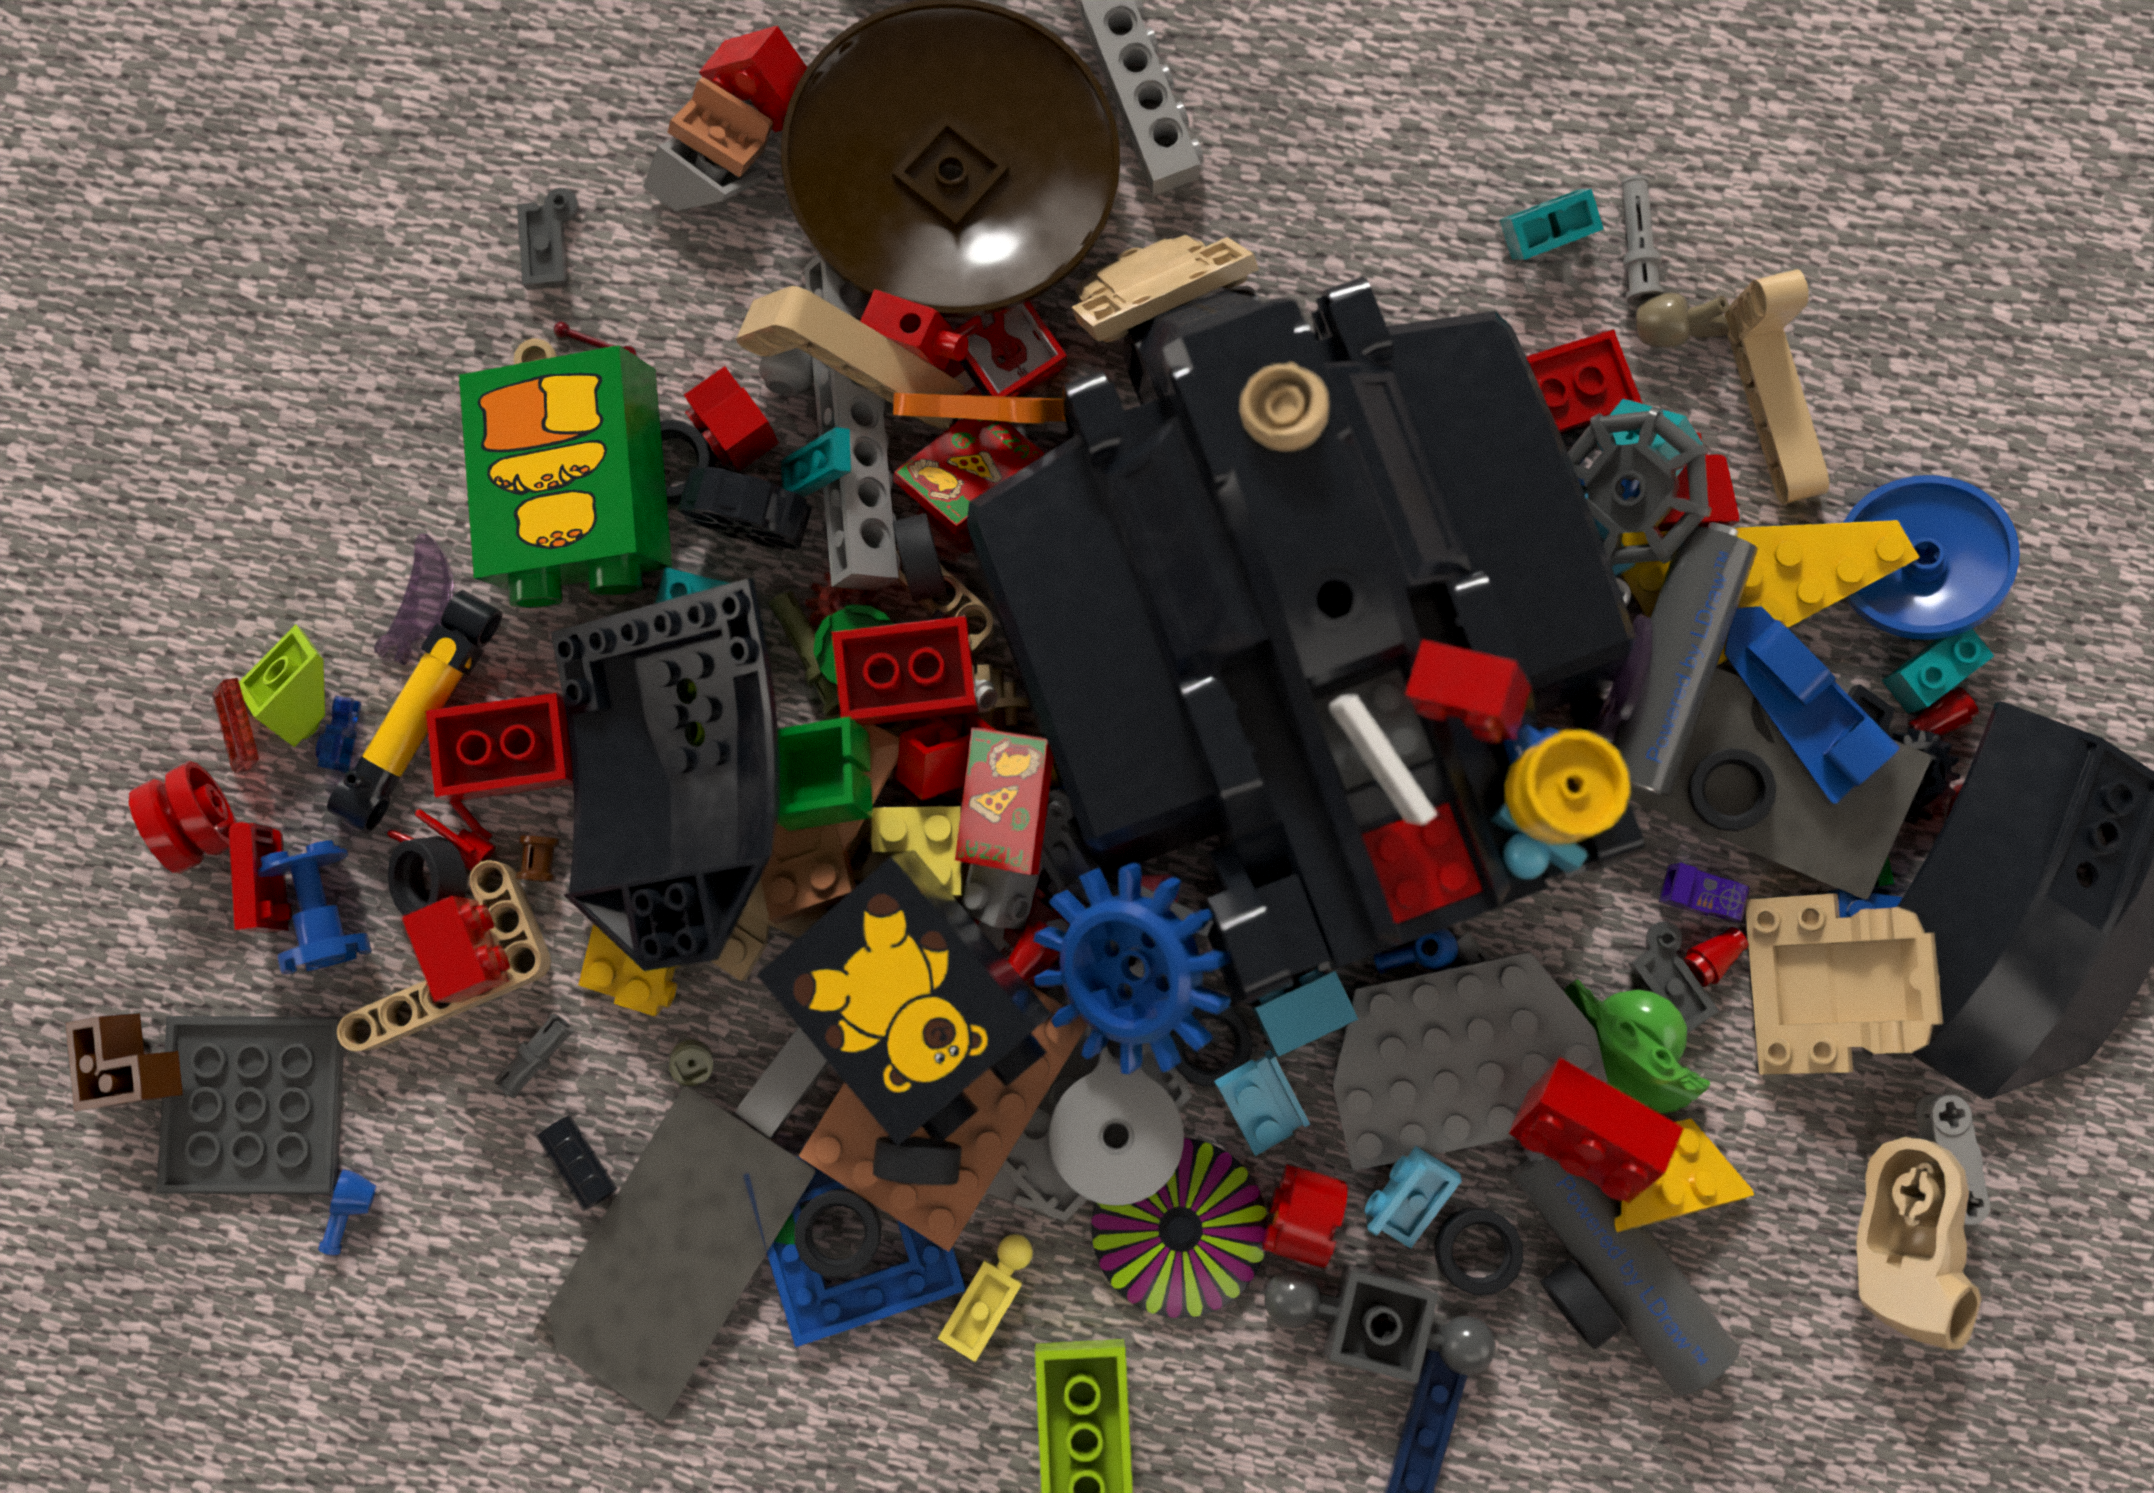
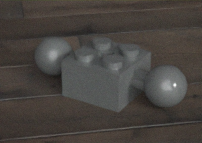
[1264,1264,1496,1384]

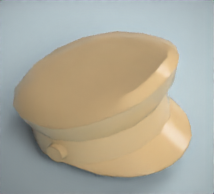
[1240,363,1329,451]

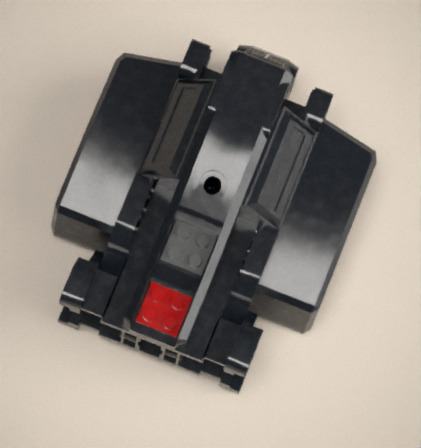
[967,276,1645,1003]

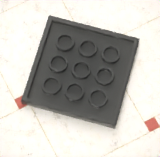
[156,1016,344,1195]

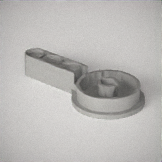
[1049,940,1184,1205]

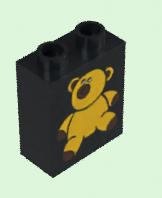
[757,850,1052,1146]

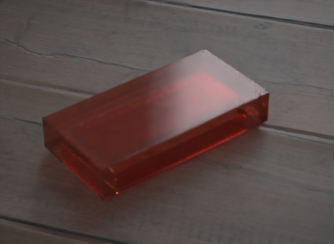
[212,678,260,773]

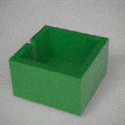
[777,716,873,831]

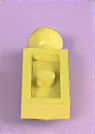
[937,1234,1033,1362]

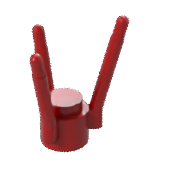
[387,801,496,871]

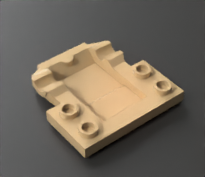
[1071,235,1259,342]
[1745,894,1943,1075]

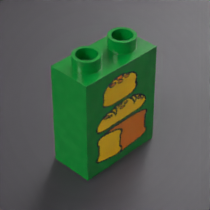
[459,345,673,608]

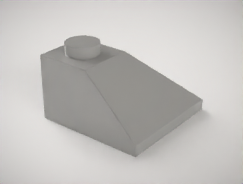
[643,138,770,211]

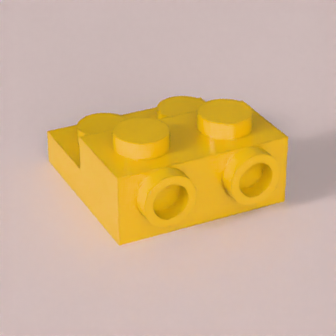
[578,924,680,1017]

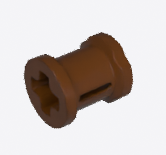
[515,835,560,883]

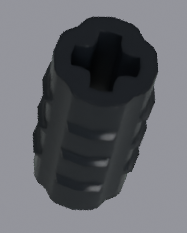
[536,1115,618,1212]

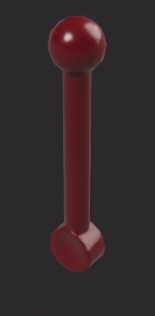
[553,322,637,356]

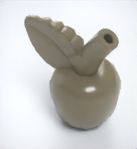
[1636,292,1729,348]

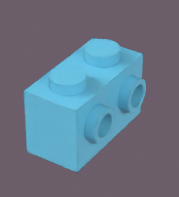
[1252,969,1358,1057]

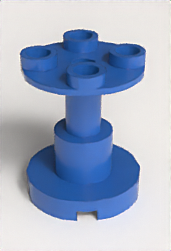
[257,840,372,974]

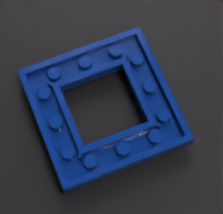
[743,1156,966,1347]

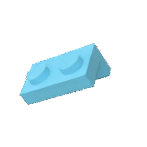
[1364,1146,1462,1249]

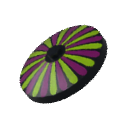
[1091,1137,1268,1318]

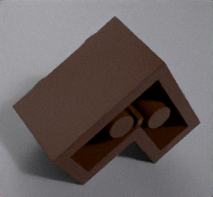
[65,1013,183,1112]

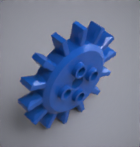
[1034,863,1231,1075]

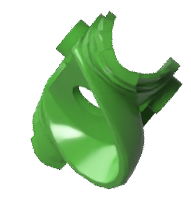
[1563,979,1710,1115]

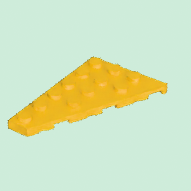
[1621,520,1920,665]

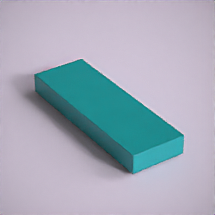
[781,427,851,498]

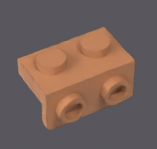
[667,77,773,177]

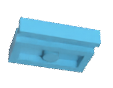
[1214,1049,1310,1156]

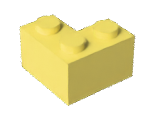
[872,806,964,898]

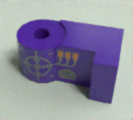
[1659,862,1750,922]

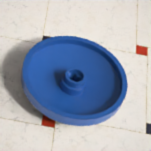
[1843,475,2020,640]

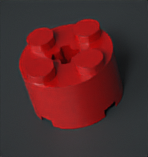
[1262,1164,1348,1268]

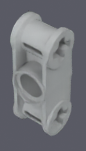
[1916,1094,1990,1225]

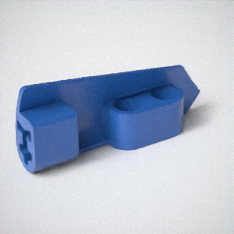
[1725,606,1900,804]

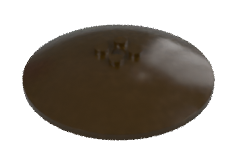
[781,0,1120,317]

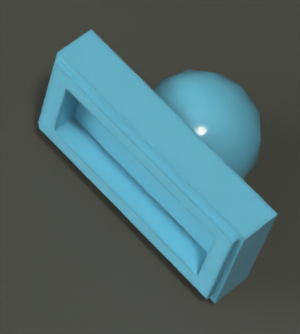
[1490,802,1588,879]

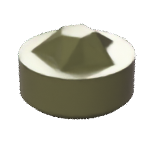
[669,1040,713,1086]

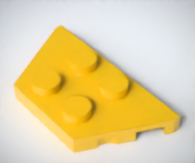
[1614,1118,1754,1233]

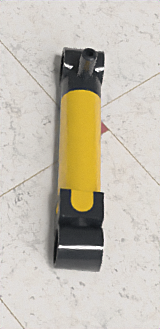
[327,590,502,833]

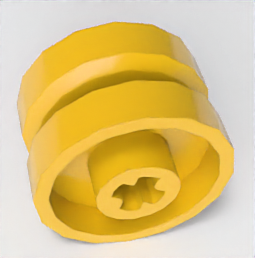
[1505,731,1630,845]

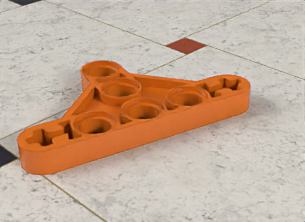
[893,392,1066,423]

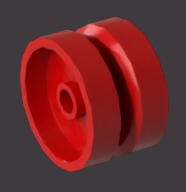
[129,761,237,874]

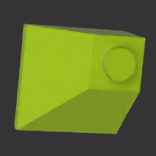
[235,624,325,748]

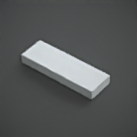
[1329,695,1437,825]

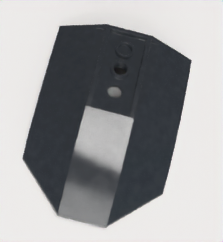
[551,578,780,971]
[1897,701,2154,1099]

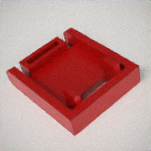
[229,822,292,933]

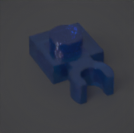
[316,695,361,773]

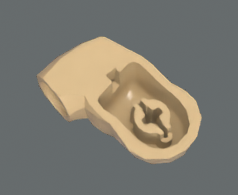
[1856,1137,1981,1350]

